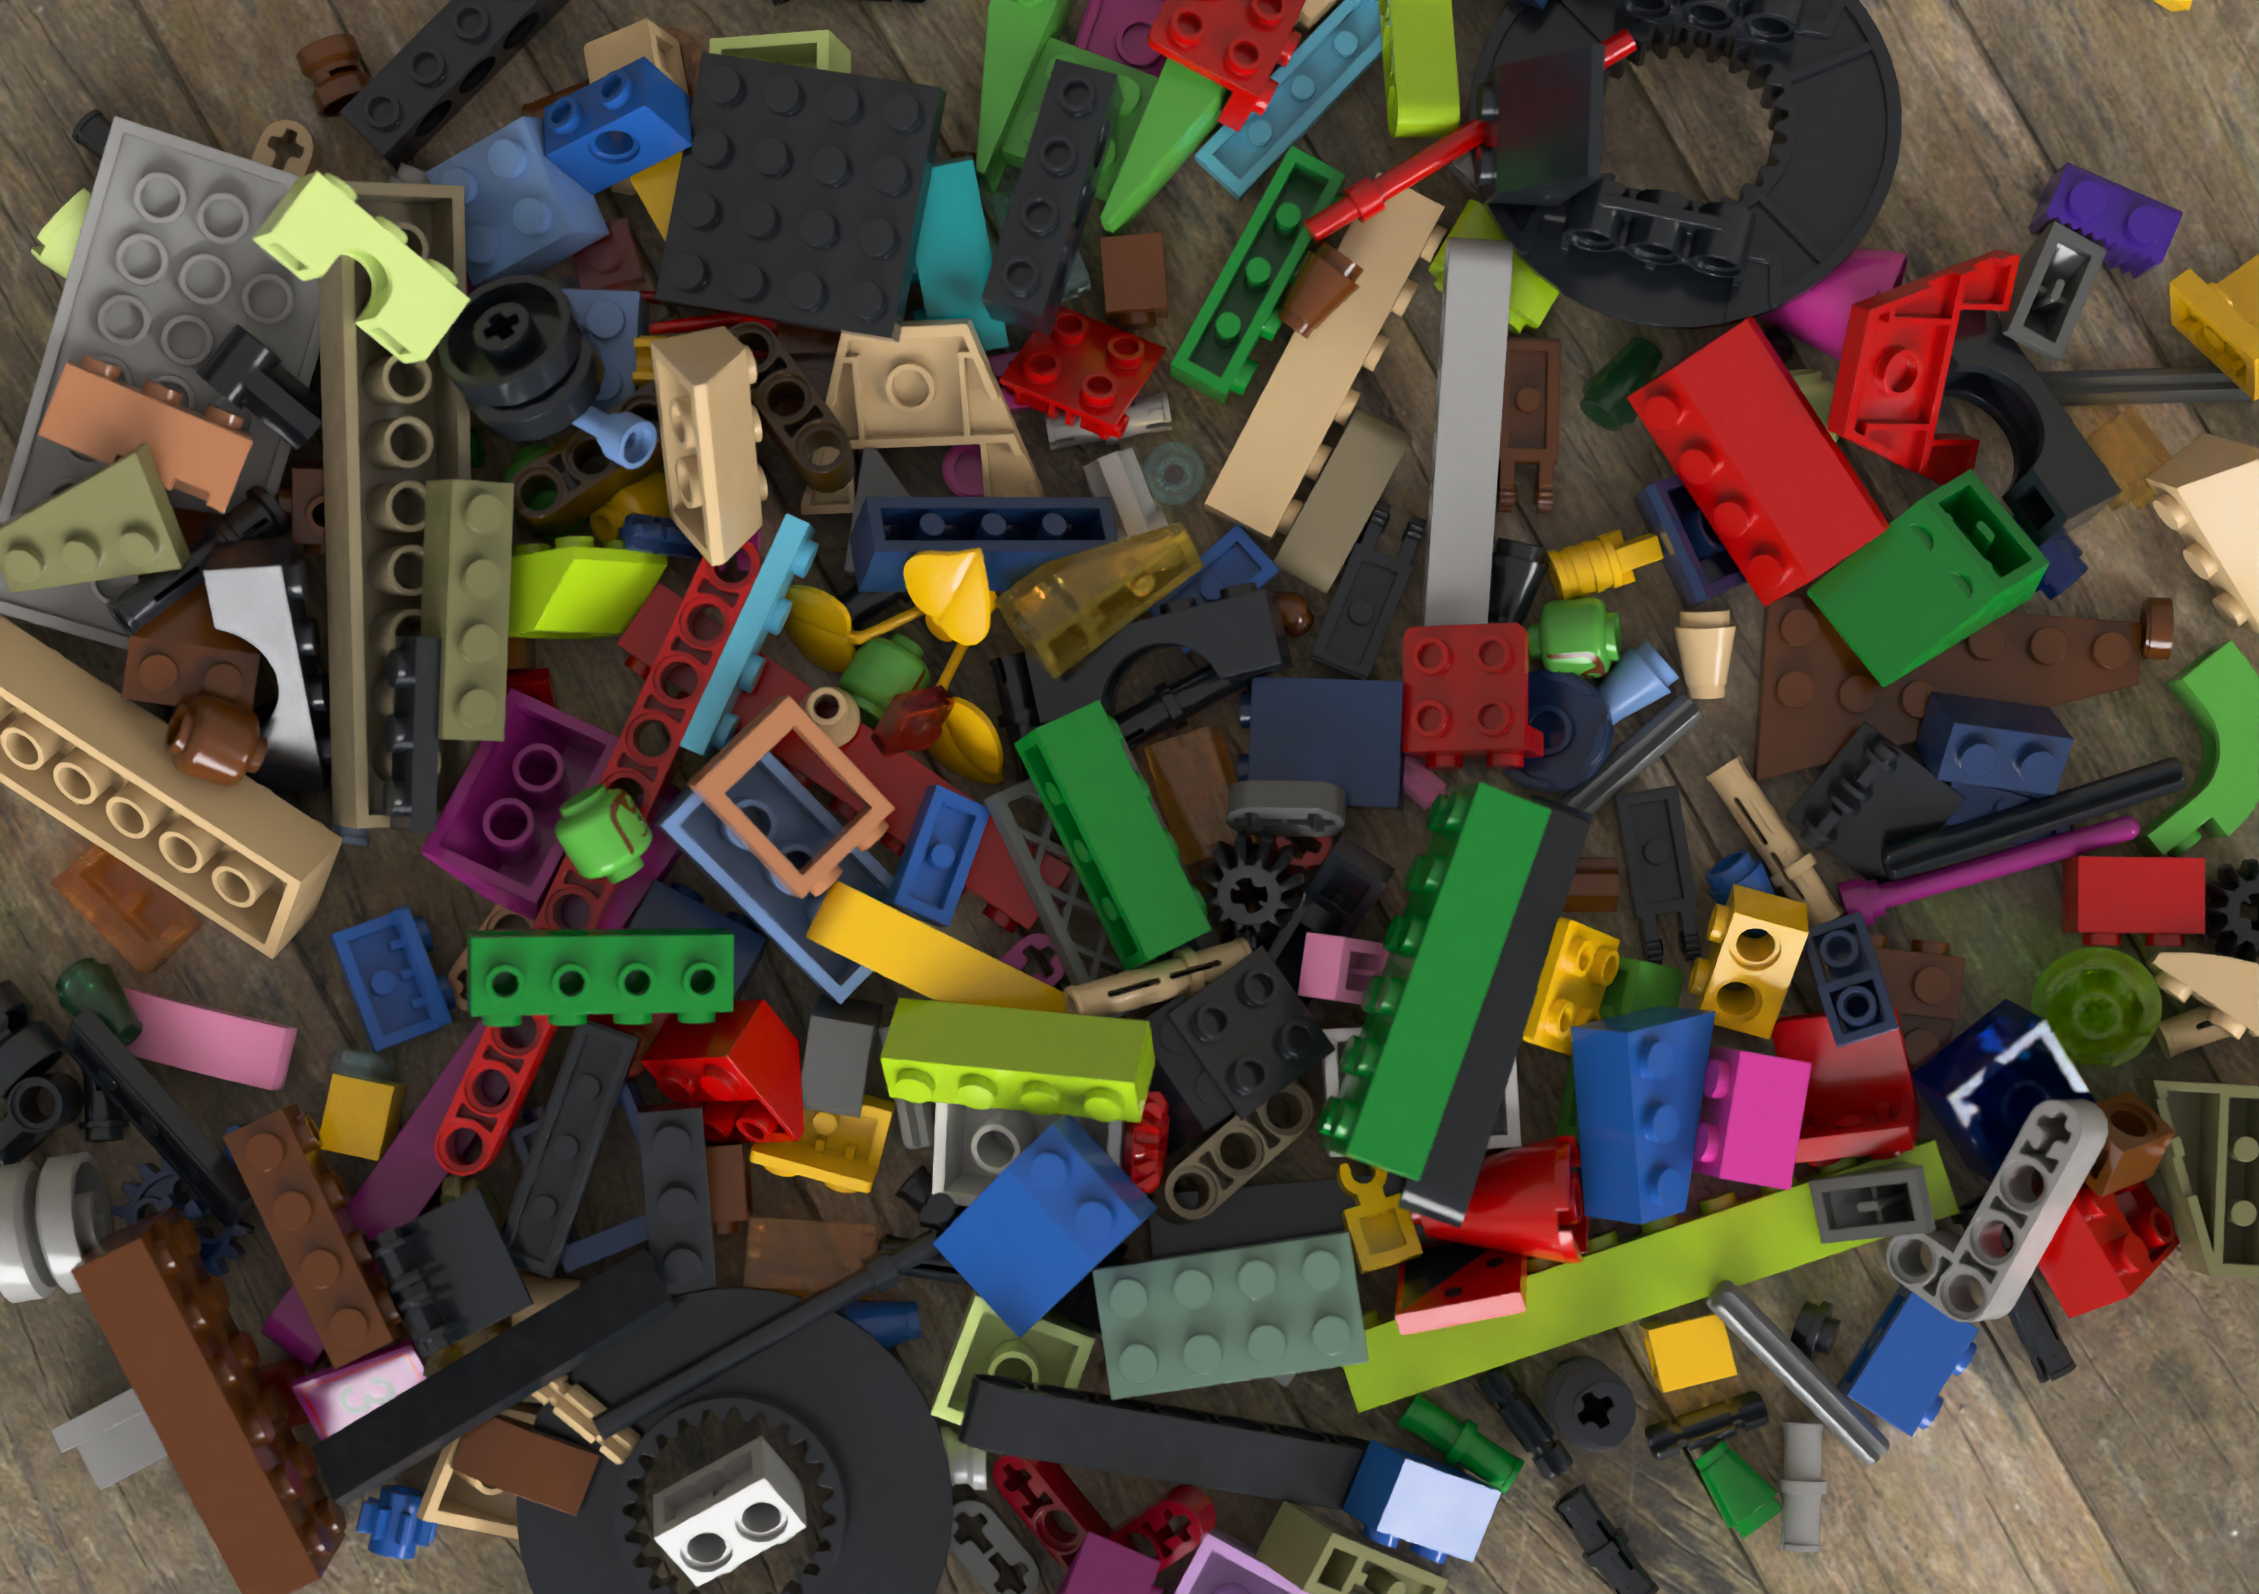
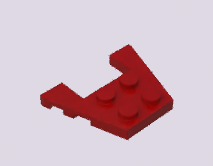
[1826,249,2021,486]

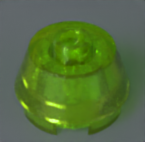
[2031,946,2162,1067]

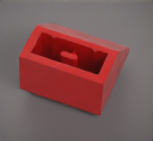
[640,999,804,1144]
[2031,1177,2180,1319]

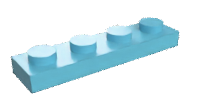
[1195,0,1382,202]
[680,513,819,759]

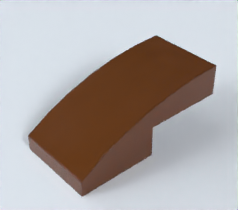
[450,1414,600,1516]

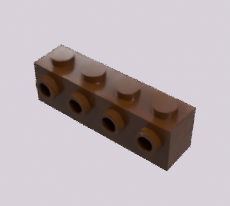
[223,1103,406,1369]

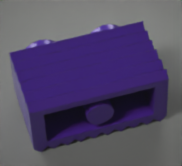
[2028,162,2183,279]

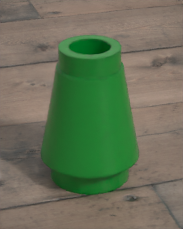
[1694,1440,1783,1539]

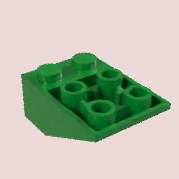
[1807,469,2050,688]

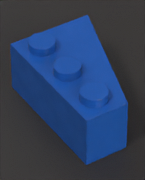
[1571,1006,1715,1224]

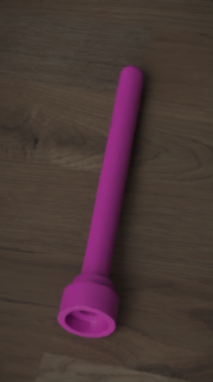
[1836,816,2140,927]

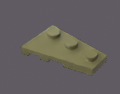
[0,442,191,593]

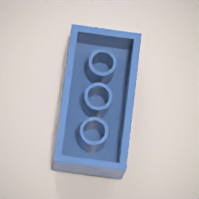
[652,751,923,1005]

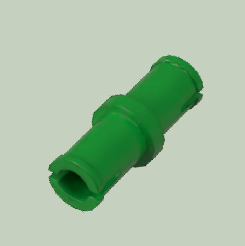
[1397,1393,1525,1494]

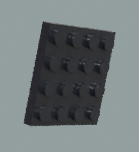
[655,52,947,343]

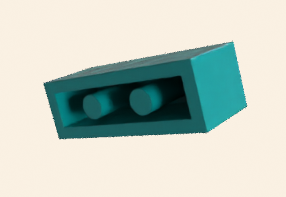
[910,155,1009,351]

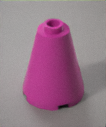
[1759,248,1908,362]

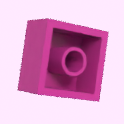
[1691,1046,1812,1190]

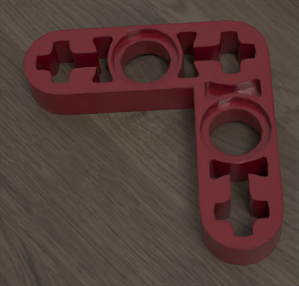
[993,1454,1217,1574]

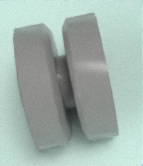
[0,1152,115,1303]

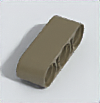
[1273,407,1413,594]
[1151,1083,1314,1225]

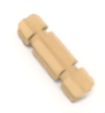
[531,1374,641,1464]

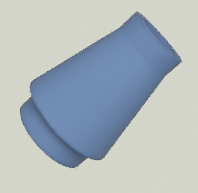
[1598,640,1679,725]

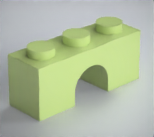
[252,171,470,364]

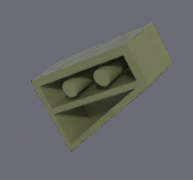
[2133,1078,2259,1278]

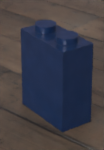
[1237,676,1406,811]

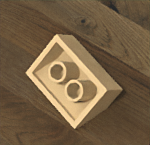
[650,326,768,566]
[2146,433,2259,634]

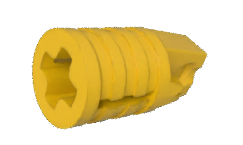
[1544,529,1664,600]

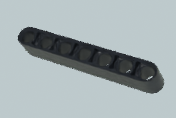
[1398,794,1592,1228]
[958,1374,1370,1510]

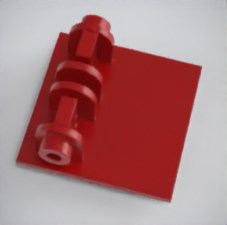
[999,305,1166,440]

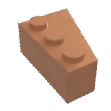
[37,354,253,513]

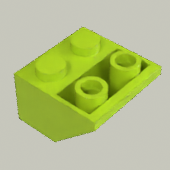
[508,536,668,640]

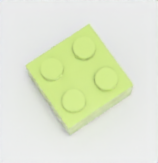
[931,1290,1095,1425]

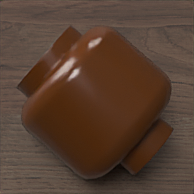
[164,695,267,787]

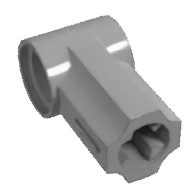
[1083,448,1181,582]

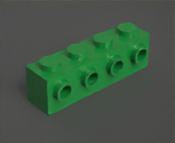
[1170,145,1346,406]
[1014,700,1212,971]
[467,927,734,1027]

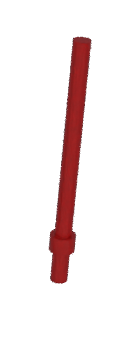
[1304,29,1636,243]

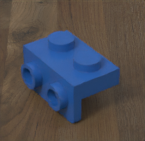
[329,904,456,1054]

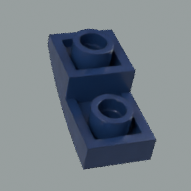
[1804,911,1900,1048]

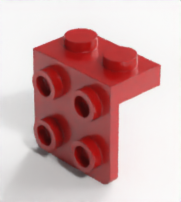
[1147,0,1306,132]
[1402,623,1544,771]
[1772,1006,1921,1167]

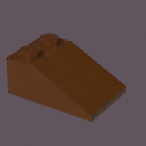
[121,507,276,710]

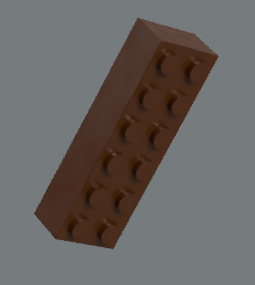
[71,1205,346,1594]

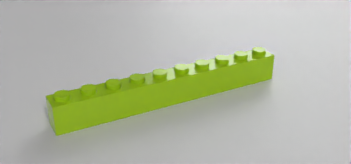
[1342,1137,1960,1413]

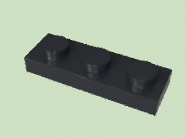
[383,636,441,832]
[637,1101,718,1295]

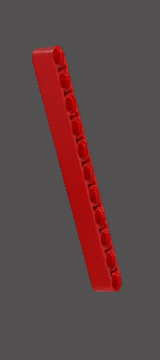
[434,541,765,1176]

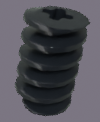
[1542,1356,1636,1451]

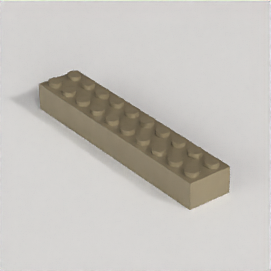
[318,181,478,829]

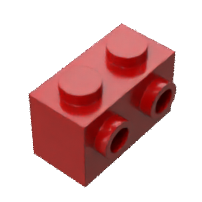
[2062,856,2205,947]

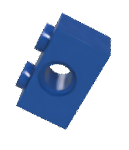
[544,56,692,195]

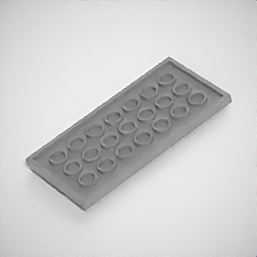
[0,116,320,650]

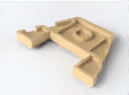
[801,318,1044,515]

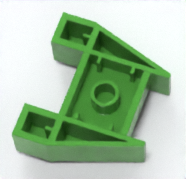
[976,0,1231,237]

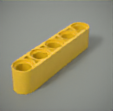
[805,880,1067,1013]

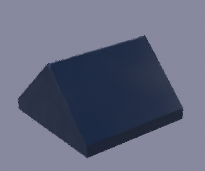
[1633,474,1747,610]

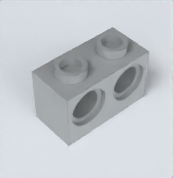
[653,1436,807,1587]

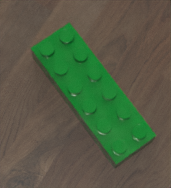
[1317,782,1552,1181]

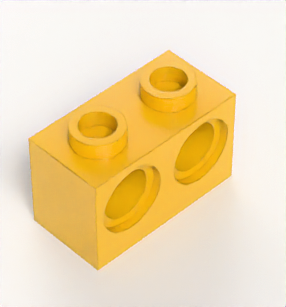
[1687,884,1809,1040]

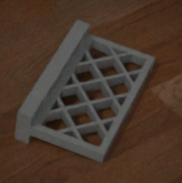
[984,737,1222,1018]

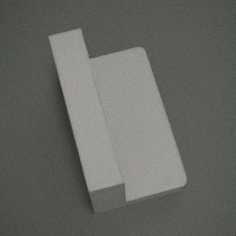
[50,1388,168,1489]

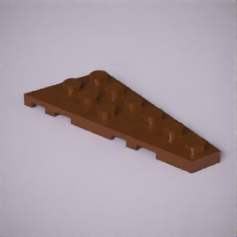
[1753,596,2142,782]

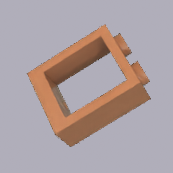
[686,695,895,898]

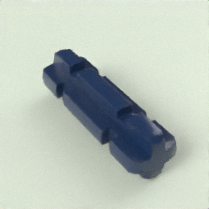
[619,513,703,561]

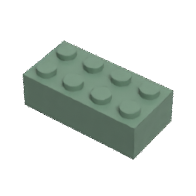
[1092,1230,1369,1400]

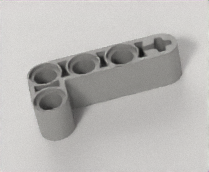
[1886,1099,2108,1322]

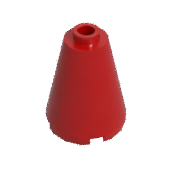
[1411,1134,1589,1263]

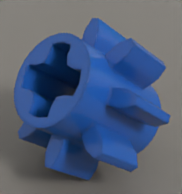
[356,1485,437,1559]

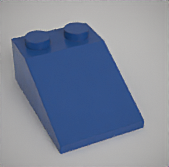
[933,1115,1157,1339]

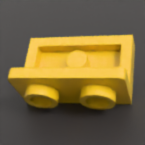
[749,1094,896,1193]

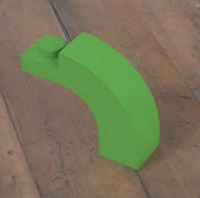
[2132,640,2259,857]

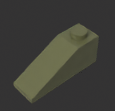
[1254,1500,1449,1594]

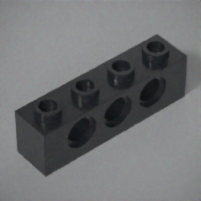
[339,0,570,171]
[981,59,1124,335]

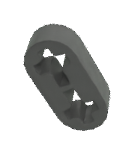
[1225,780,1347,837]
[949,1496,1040,1594]

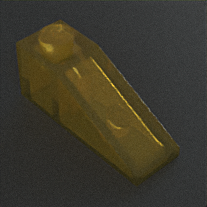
[994,522,1204,680]

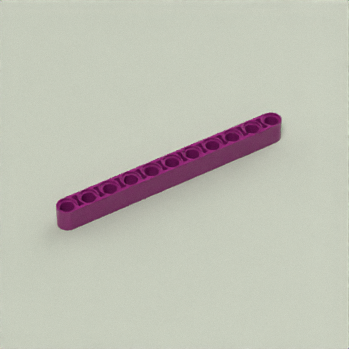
[261,783,683,1370]

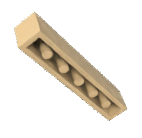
[1203,172,1448,545]

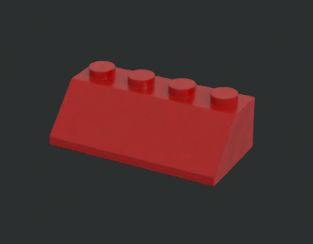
[1626,315,1890,607]

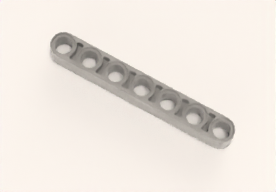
[1420,237,1513,626]

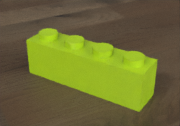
[880,998,1155,1123]

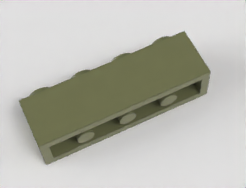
[420,479,514,741]

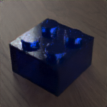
[1912,998,2096,1183]

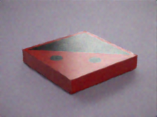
[1395,1241,1528,1335]

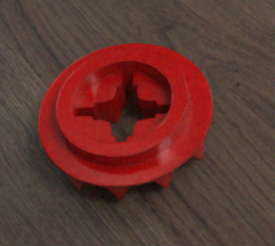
[1124,1090,1170,1193]

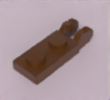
[1497,337,1561,514]

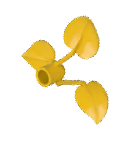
[784,548,1006,784]

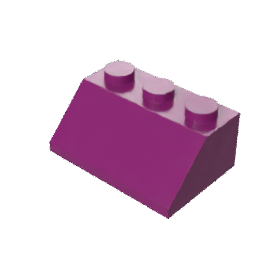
[421,688,620,921]

